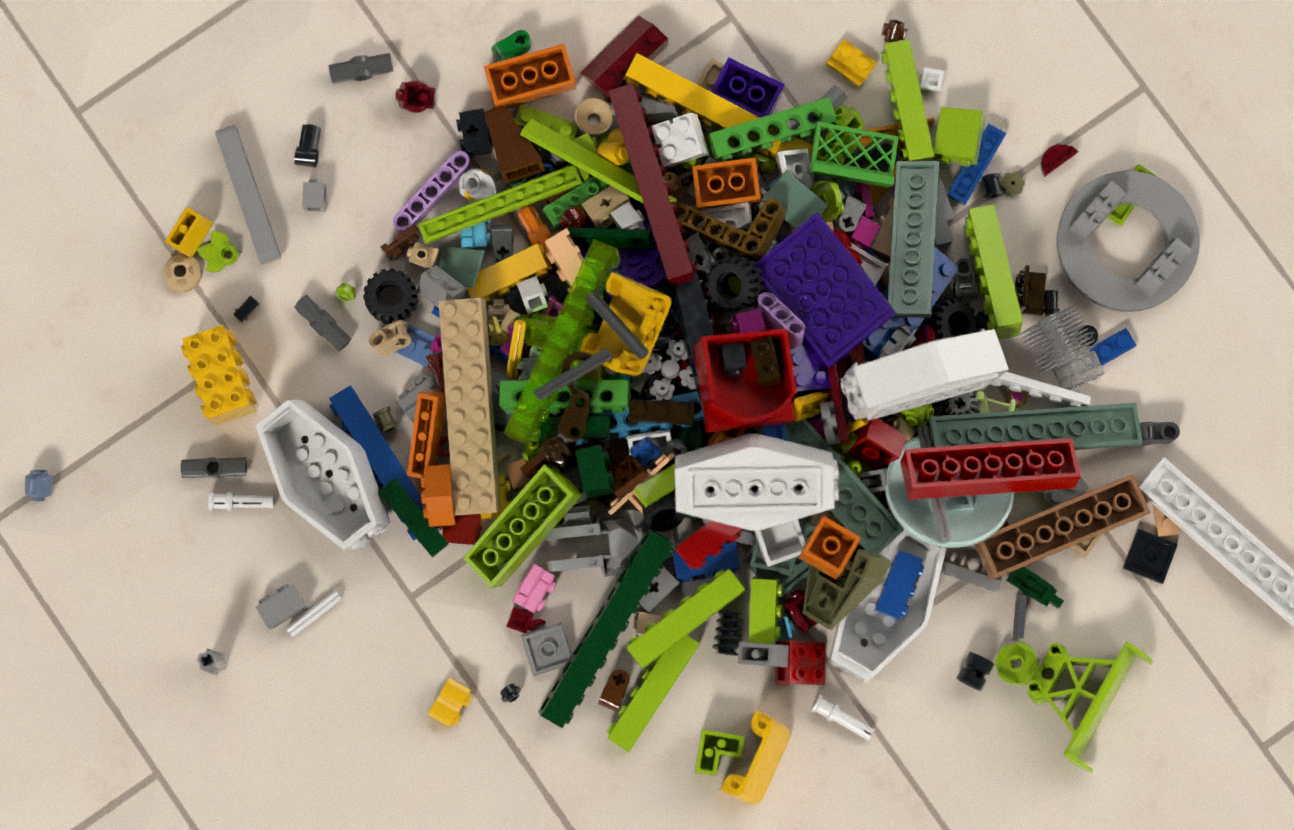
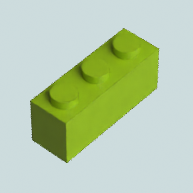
[749,576,784,644]

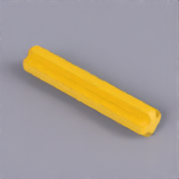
[506,320,527,379]

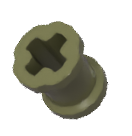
[373,406,399,434]

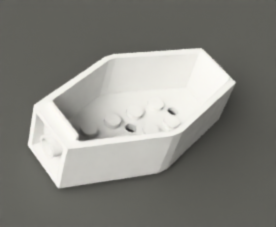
[841,329,1009,421]
[256,400,391,550]
[675,434,839,531]
[828,530,947,683]

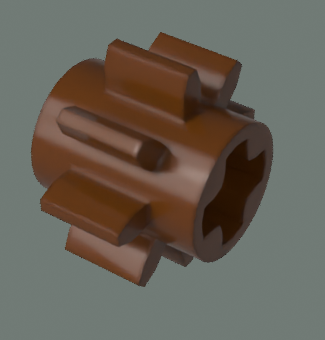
[881,19,908,43]

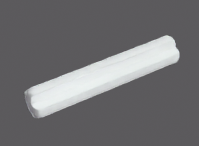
[286,590,342,636]

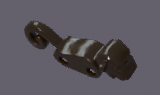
[541,351,596,467]

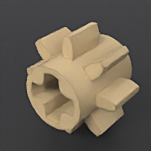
[488,299,511,325]

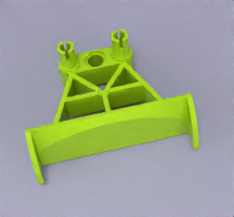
[1027,641,1153,773]

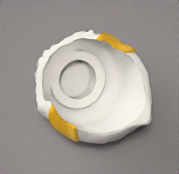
[459,168,496,202]

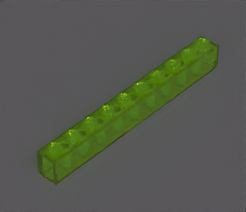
[504,239,621,446]

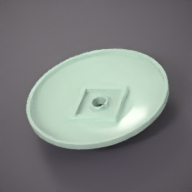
[885,432,1014,548]

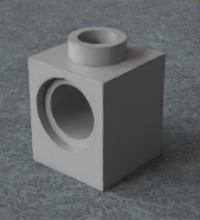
[302,179,327,212]

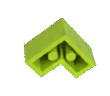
[694,729,745,776]

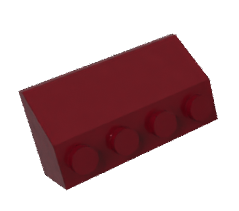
[580,16,668,102]

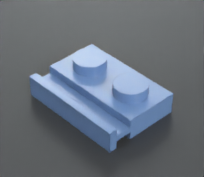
[395,324,442,370]

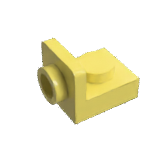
[487,316,510,346]

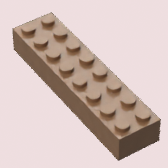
[974,474,1150,581]

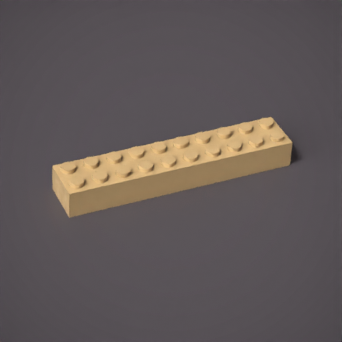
[439,297,501,516]

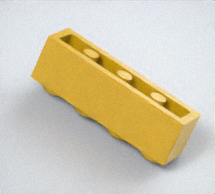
[466,244,553,304]

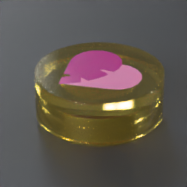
[1005,390,1027,409]

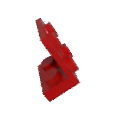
[775,641,825,685]

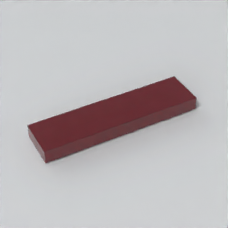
[828,363,851,446]

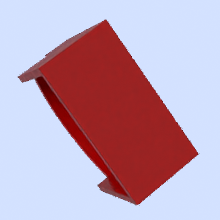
[694,329,797,432]

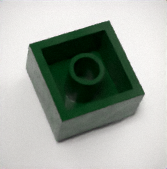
[575,445,615,499]

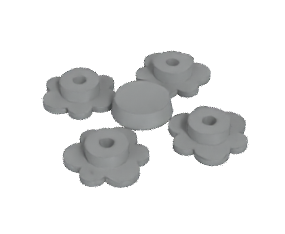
[642,339,696,401]

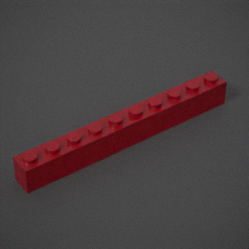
[608,83,697,287]

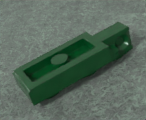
[1006,567,1064,609]

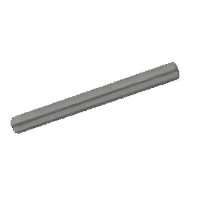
[917,425,951,542]

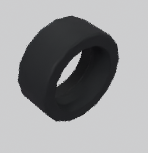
[642,493,685,532]

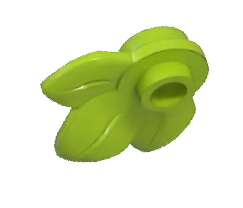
[197,231,239,273]

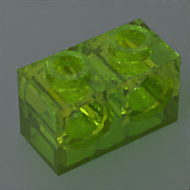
[517,312,563,350]

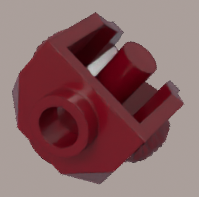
[395,80,436,113]
[785,590,818,633]

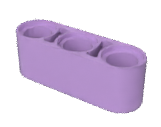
[756,293,805,348]

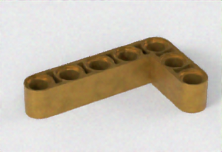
[675,198,786,261]

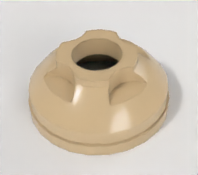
[575,98,613,136]
[163,254,202,293]

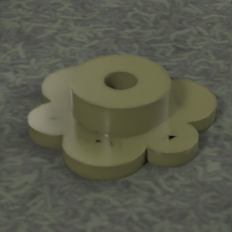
[1000,171,1025,194]

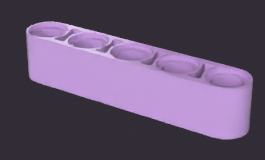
[393,151,471,233]

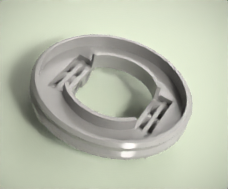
[1057,171,1200,312]

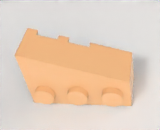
[545,228,601,296]

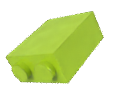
[933,107,985,167]

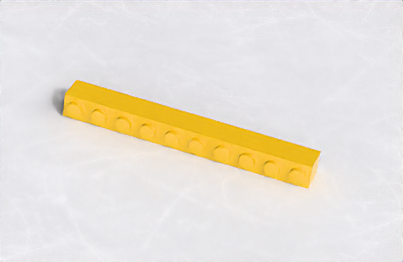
[623,53,813,163]

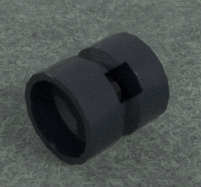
[956,652,994,691]

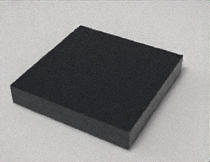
[1122,529,1178,584]

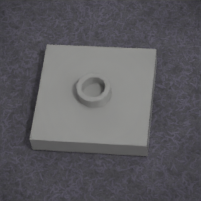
[521,622,572,676]

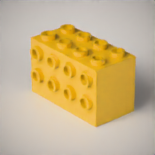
[181,325,257,425]

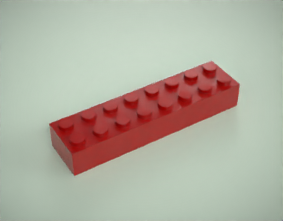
[900,438,1081,500]

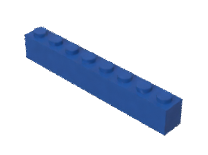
[329,385,442,543]

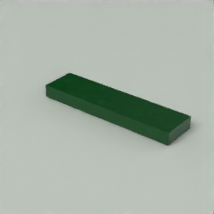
[569,227,655,249]
[524,416,610,440]
[378,478,449,558]

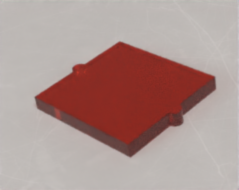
[442,514,483,545]

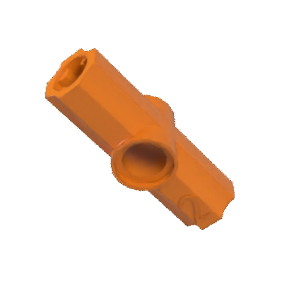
[517,205,556,267]

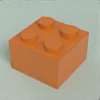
[421,464,455,527]
[798,516,861,579]

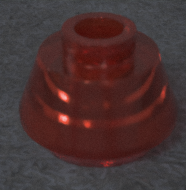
[560,206,588,231]

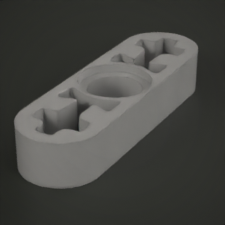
[941,561,1001,592]

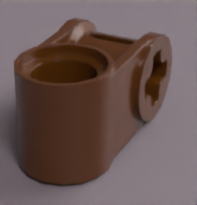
[598,670,629,712]

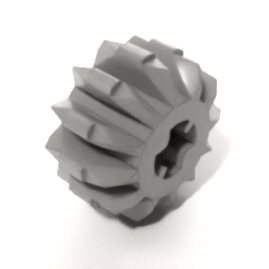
[945,392,981,415]

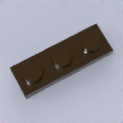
[629,400,695,425]

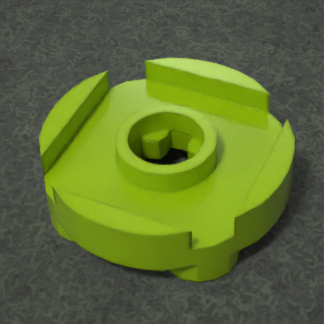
[810,181,844,222]
[995,642,1040,686]

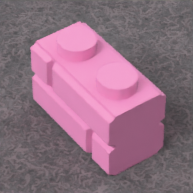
[512,564,557,614]

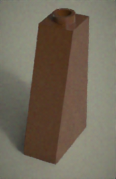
[484,106,546,183]

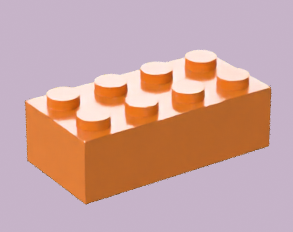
[484,44,576,109]

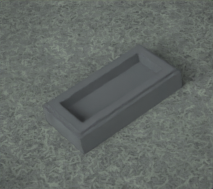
[1013,595,1027,639]

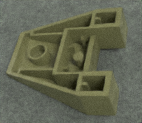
[803,549,891,630]

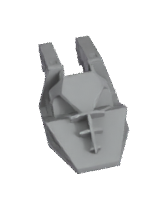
[545,509,675,577]

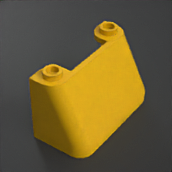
[579,272,671,376]
[720,710,791,805]

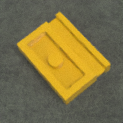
[826,39,877,88]

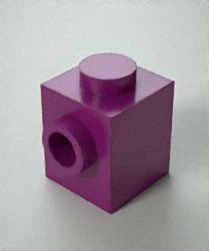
[730,309,766,334]

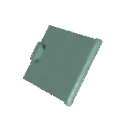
[762,170,828,229]
[437,246,485,289]

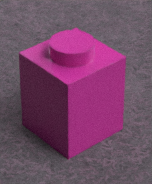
[848,215,880,251]

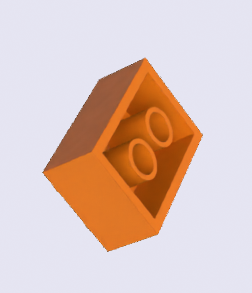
[692,157,762,210]

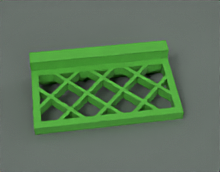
[807,122,899,188]

